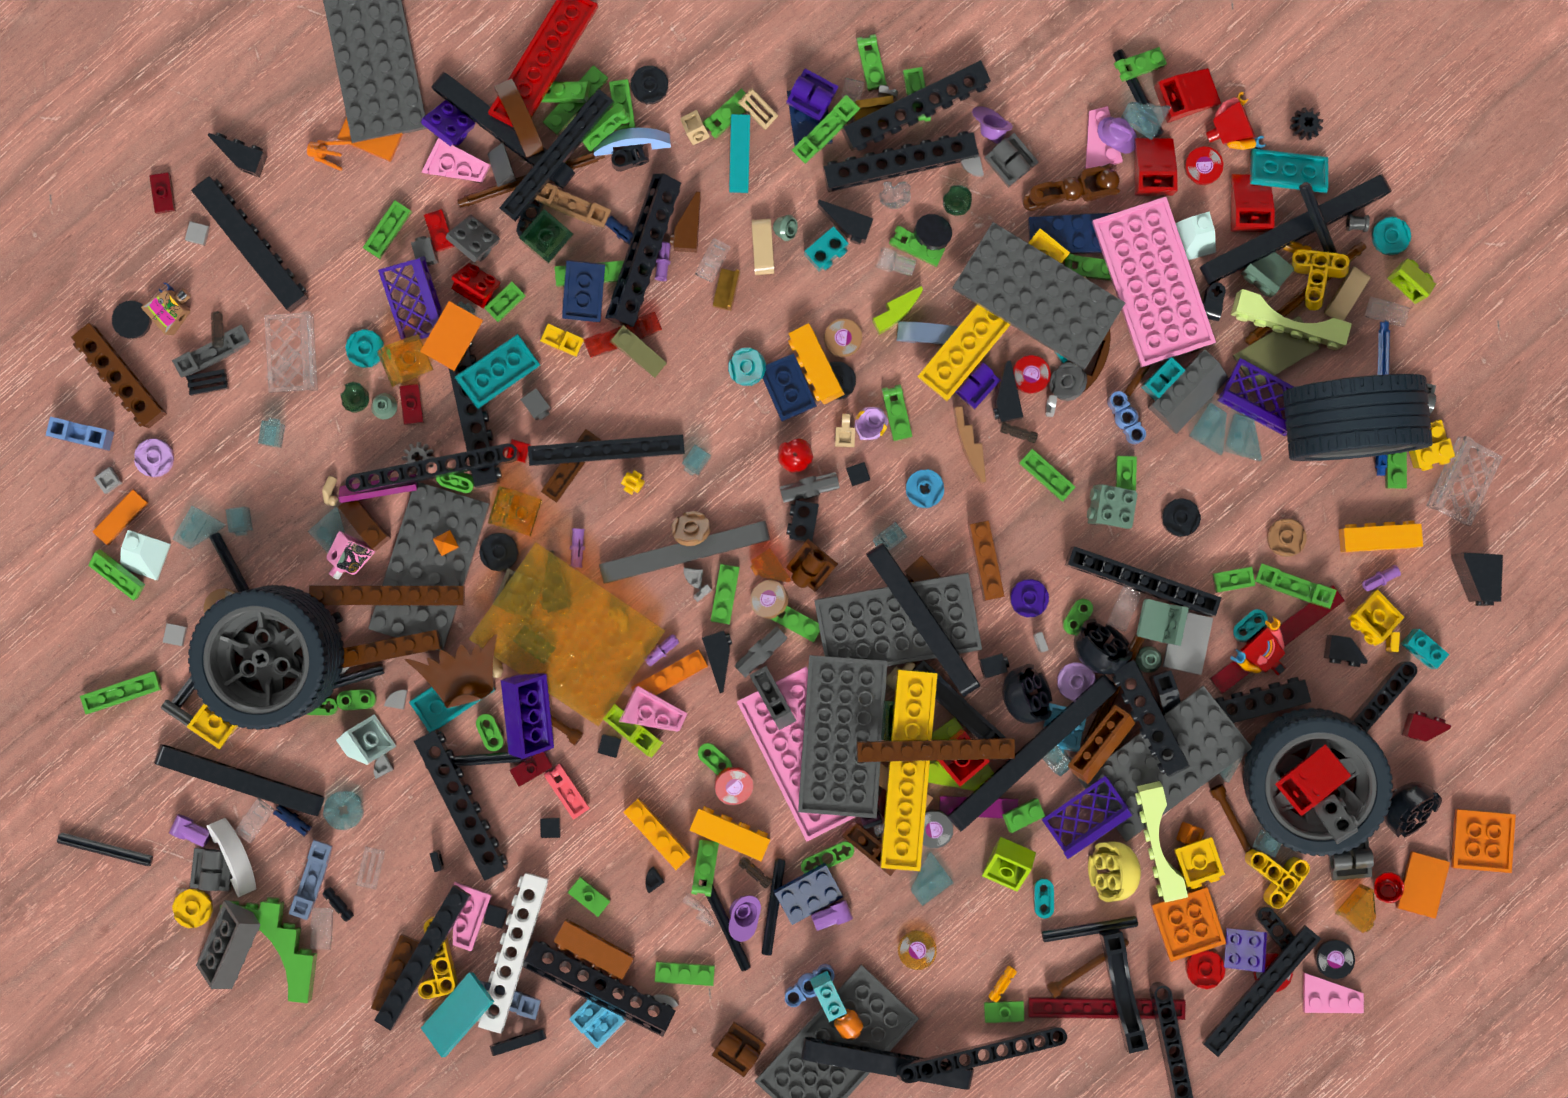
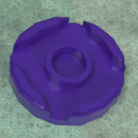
[1010,579,1049,618]

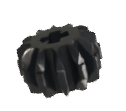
[1290,107,1324,141]

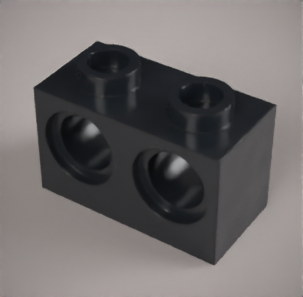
[786,500,819,542]

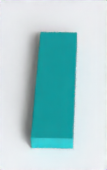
[729,114,751,193]

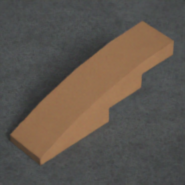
[953,406,986,484]

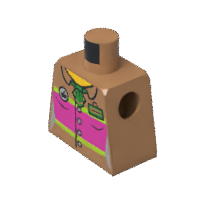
[141,288,191,335]

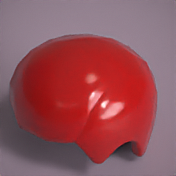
[1373,872,1405,903]

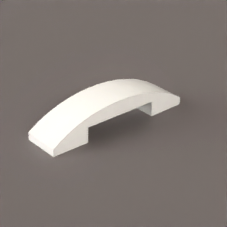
[207,818,256,897]

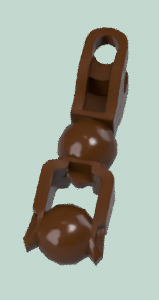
[1022,163,1121,211]

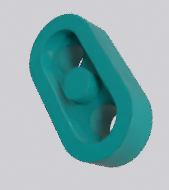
[1233,609,1268,643]
[1034,878,1054,919]

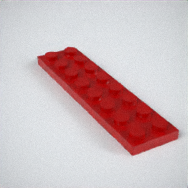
[488,0,598,127]

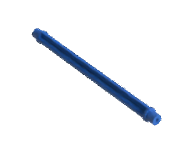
[1375,322,1390,476]

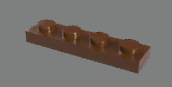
[541,429,601,503]
[371,934,420,1012]

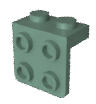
[1241,252,1294,298]
[1087,484,1138,529]
[1137,599,1189,646]

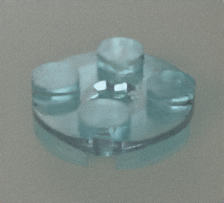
[323,791,364,830]

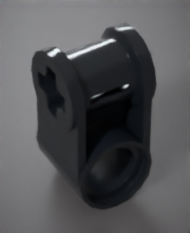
[611,144,650,172]
[1202,283,1226,321]

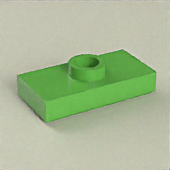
[568,877,610,917]
[984,1001,1024,1023]

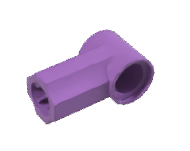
[169,814,211,847]
[811,900,853,931]

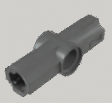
[779,472,840,503]
[734,626,787,678]

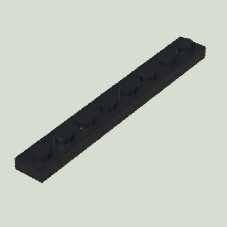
[499,89,615,222]
[528,434,685,466]
[374,885,471,1031]
[1202,925,1321,1057]

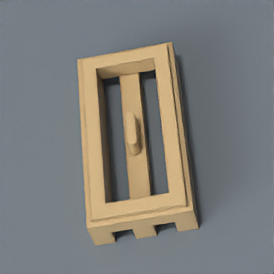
[738,88,778,130]

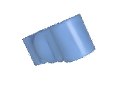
[1107,391,1146,445]
[785,964,834,1007]

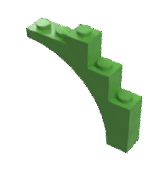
[220,897,317,1003]

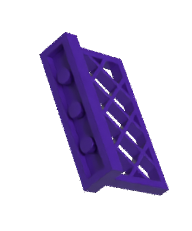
[378,256,443,344]
[1217,358,1294,436]
[1042,776,1134,859]

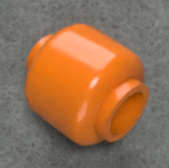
[834,1009,863,1040]

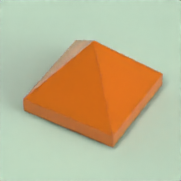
[433,530,459,556]

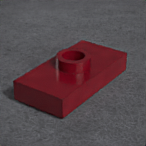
[149,172,176,214]
[399,384,424,425]
[509,752,553,787]

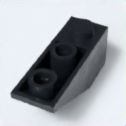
[208,132,268,178]
[1149,670,1181,715]

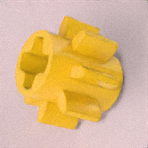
[621,470,645,495]

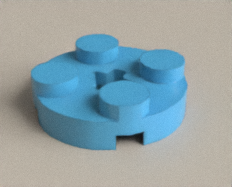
[906,469,944,508]

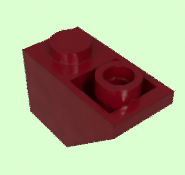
[1402,711,1451,742]

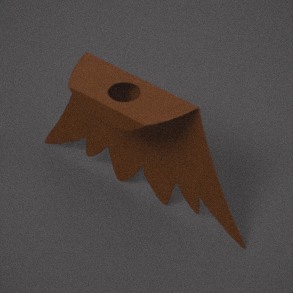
[404,634,497,708]

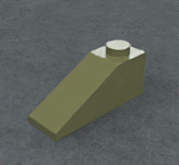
[610,326,667,378]

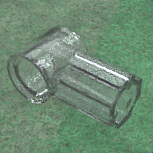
[876,248,917,277]

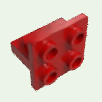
[451,263,501,309]

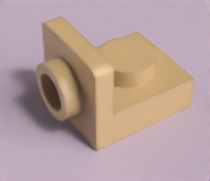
[680,110,710,145]

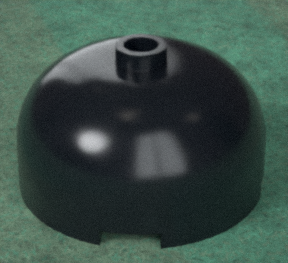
[1073,619,1133,674]
[1002,664,1053,724]
[1384,782,1442,838]

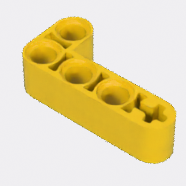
[418,916,458,999]

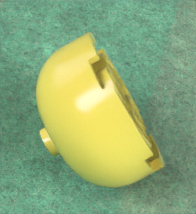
[1088,841,1141,902]

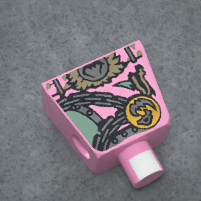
[327,531,375,580]

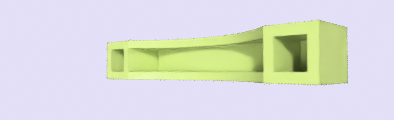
[1231,289,1352,350]
[1135,781,1188,902]

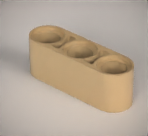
[752,219,774,275]
[1324,266,1371,321]

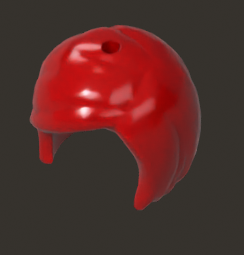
[777,438,813,473]

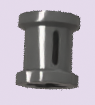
[1346,214,1370,232]

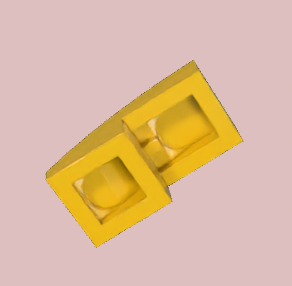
[540,324,584,357]

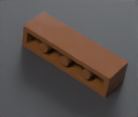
[968,520,1005,601]
[1067,705,1135,784]
[553,919,635,980]

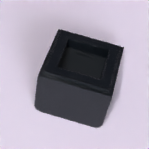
[860,809,882,829]

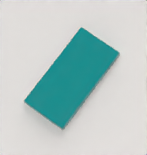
[1250,148,1328,193]
[455,334,540,409]
[409,687,496,732]
[421,972,494,1057]

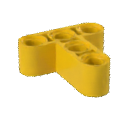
[1292,249,1349,311]
[1245,849,1310,909]

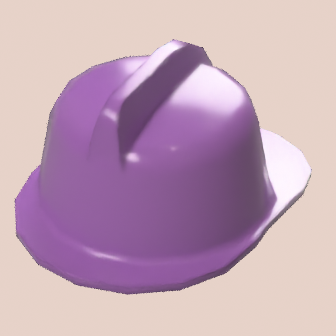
[972,106,1013,144]
[1097,117,1137,154]
[729,896,761,942]

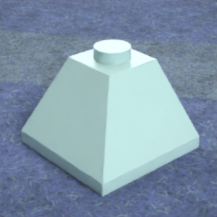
[1175,212,1216,260]
[120,530,171,580]
[336,714,396,765]

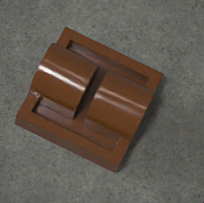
[785,539,838,592]
[712,1022,766,1077]

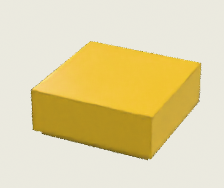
[1386,632,1400,652]

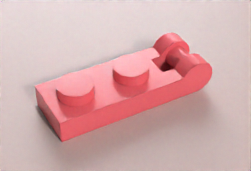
[544,763,590,820]

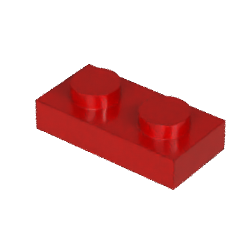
[424,209,455,253]

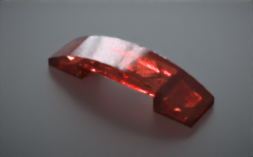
[583,312,662,358]

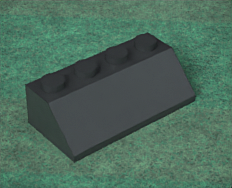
[1148,349,1229,434]
[196,900,260,989]

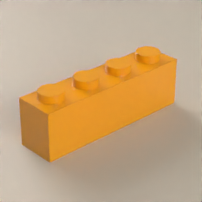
[788,323,845,405]
[1339,520,1423,553]
[623,798,691,870]
[689,806,771,861]

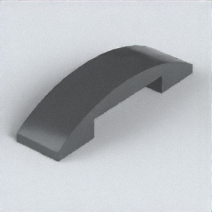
[172,324,251,378]

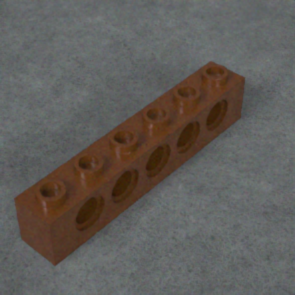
[71,323,167,428]

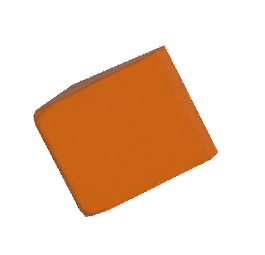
[1176,822,1205,844]

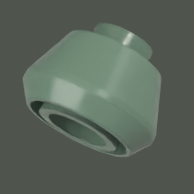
[773,215,798,241]
[371,393,398,420]
[1135,646,1162,673]

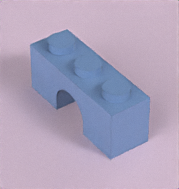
[45,417,114,451]

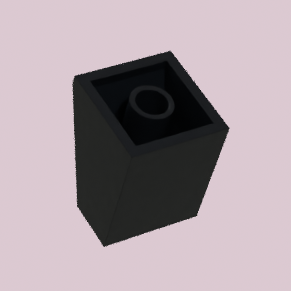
[1451,553,1503,606]

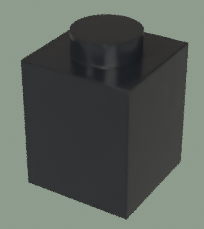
[978,653,1010,679]

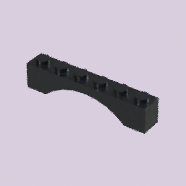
[912,660,1006,739]
[1099,929,1149,1054]

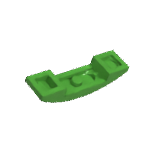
[792,95,860,164]
[1255,564,1337,609]

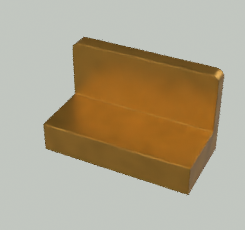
[853,96,894,123]
[713,268,740,311]

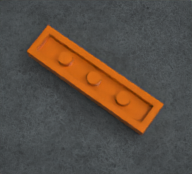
[631,649,708,696]

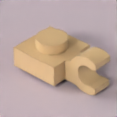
[835,414,855,447]
[886,662,916,691]

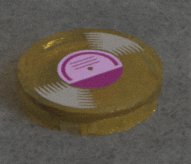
[898,930,937,970]

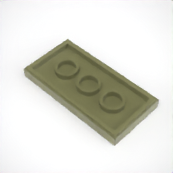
[1233,316,1320,388]

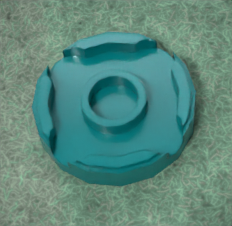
[1371,217,1412,256]
[345,329,385,368]
[728,347,766,386]

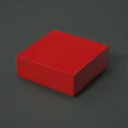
[506,439,531,463]

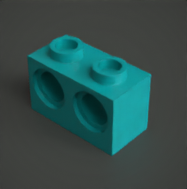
[804,226,849,272]
[1141,357,1185,401]
[1400,629,1449,669]
[809,971,847,1022]

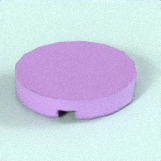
[134,439,174,477]
[1057,663,1096,701]

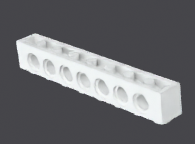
[478,872,549,1034]

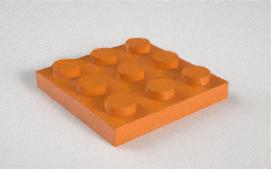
[1451,809,1516,873]
[1151,887,1226,962]

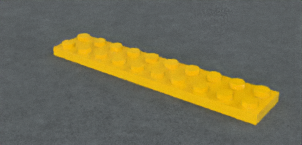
[917,228,1070,401]
[880,670,937,871]

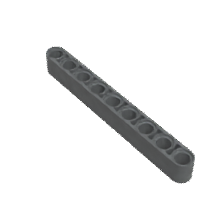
[599,521,771,584]

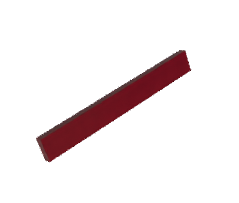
[1209,585,1345,694]
[1028,997,1186,1020]

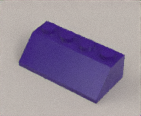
[501,673,554,759]

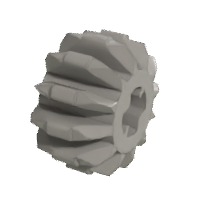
[402,442,435,474]

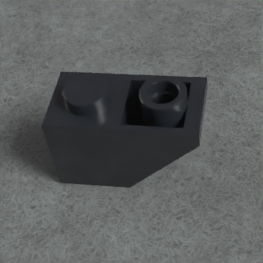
[1324,635,1368,667]

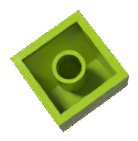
[1387,258,1436,304]
[982,836,1036,892]

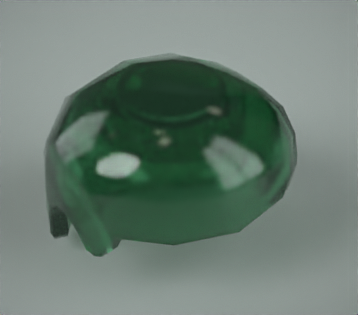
[943,185,972,217]
[340,381,369,413]

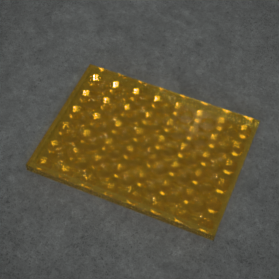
[469,542,665,727]

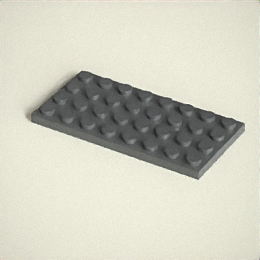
[323,0,428,143]
[952,222,1125,369]
[368,482,490,651]
[814,572,982,666]
[798,655,888,818]
[1078,685,1253,842]
[755,964,919,1098]

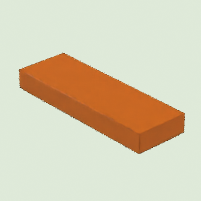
[92,489,148,545]

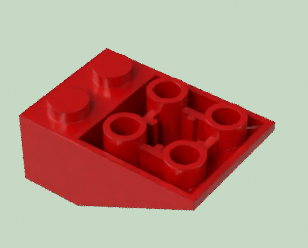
[1154,68,1221,123]
[1135,138,1178,196]
[1231,174,1275,232]
[1275,744,1352,816]

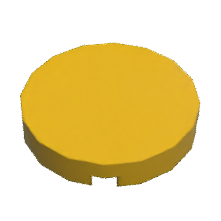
[172,889,213,928]

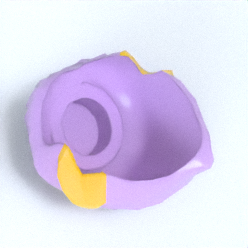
[855,407,888,440]

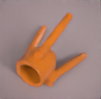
[307,140,352,171]

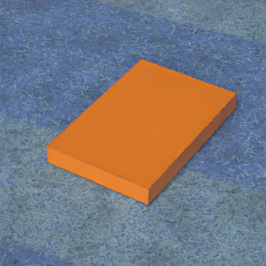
[337,117,403,162]
[420,301,483,371]
[1396,851,1450,919]

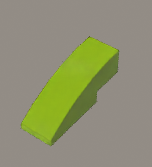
[872,286,923,335]
[603,704,664,758]

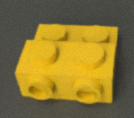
[1409,419,1455,471]
[1348,589,1404,646]
[187,704,238,750]
[1174,837,1225,889]

